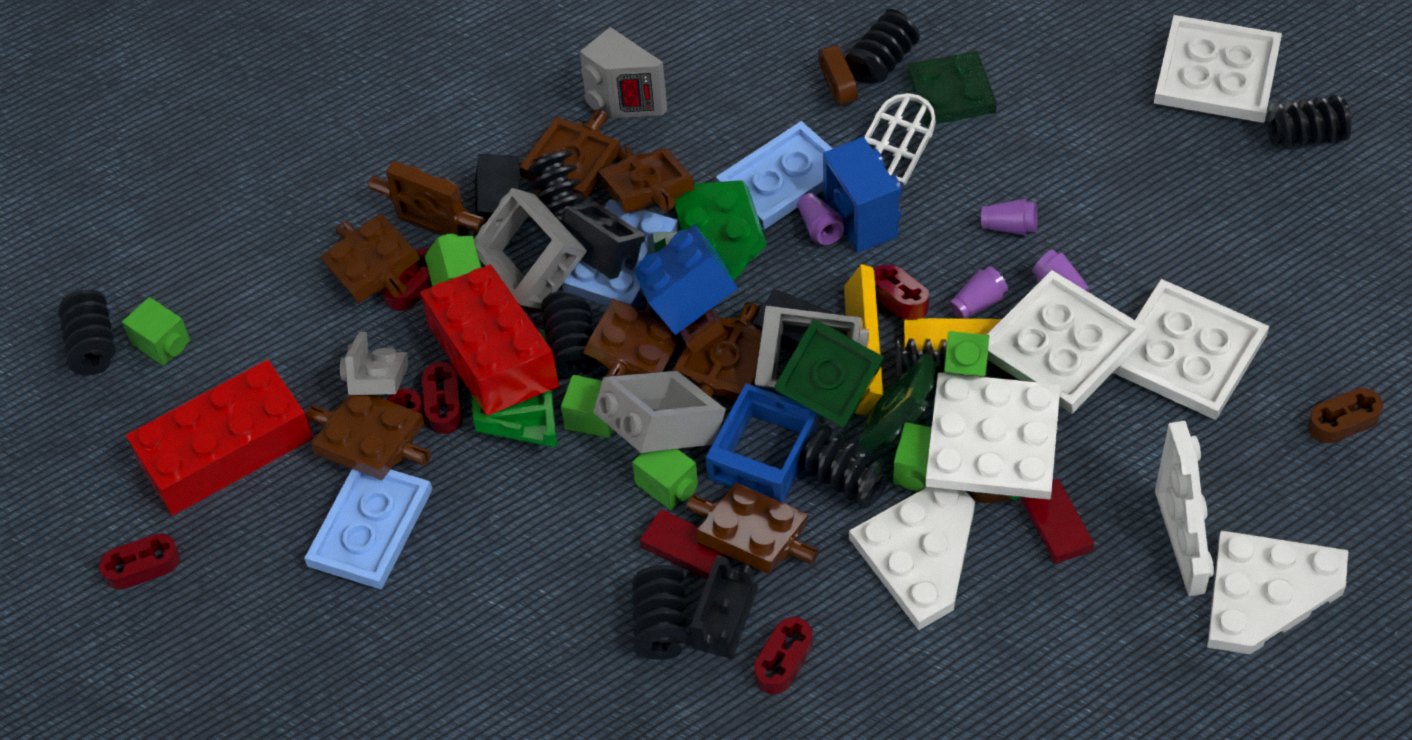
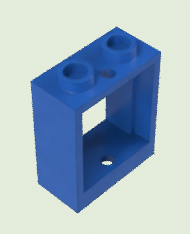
[706,383,820,503]

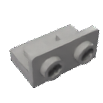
[340,332,408,395]

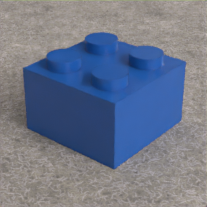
[823,137,902,253]
[633,224,738,335]

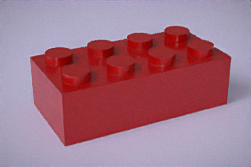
[420,264,559,416]
[126,359,313,516]

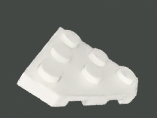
[1155,421,1214,596]
[849,487,975,630]
[1207,531,1348,654]

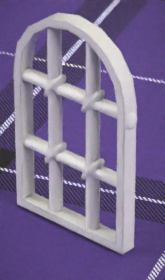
[864,93,936,186]

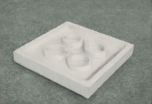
[1154,15,1282,123]
[987,270,1147,414]
[1113,279,1269,420]
[925,373,1060,500]

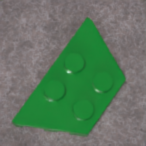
[674,180,767,280]
[472,330,557,447]

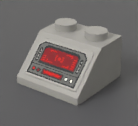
[580,27,667,118]

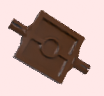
[519,109,620,201]
[598,146,695,213]
[368,161,485,237]
[320,213,420,304]
[583,298,681,377]
[672,302,762,401]
[306,395,431,481]
[687,483,819,574]

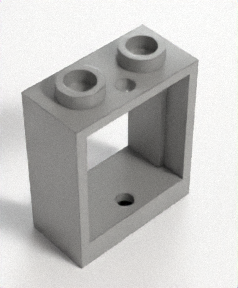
[474,188,587,309]
[755,306,869,392]
[593,371,726,453]

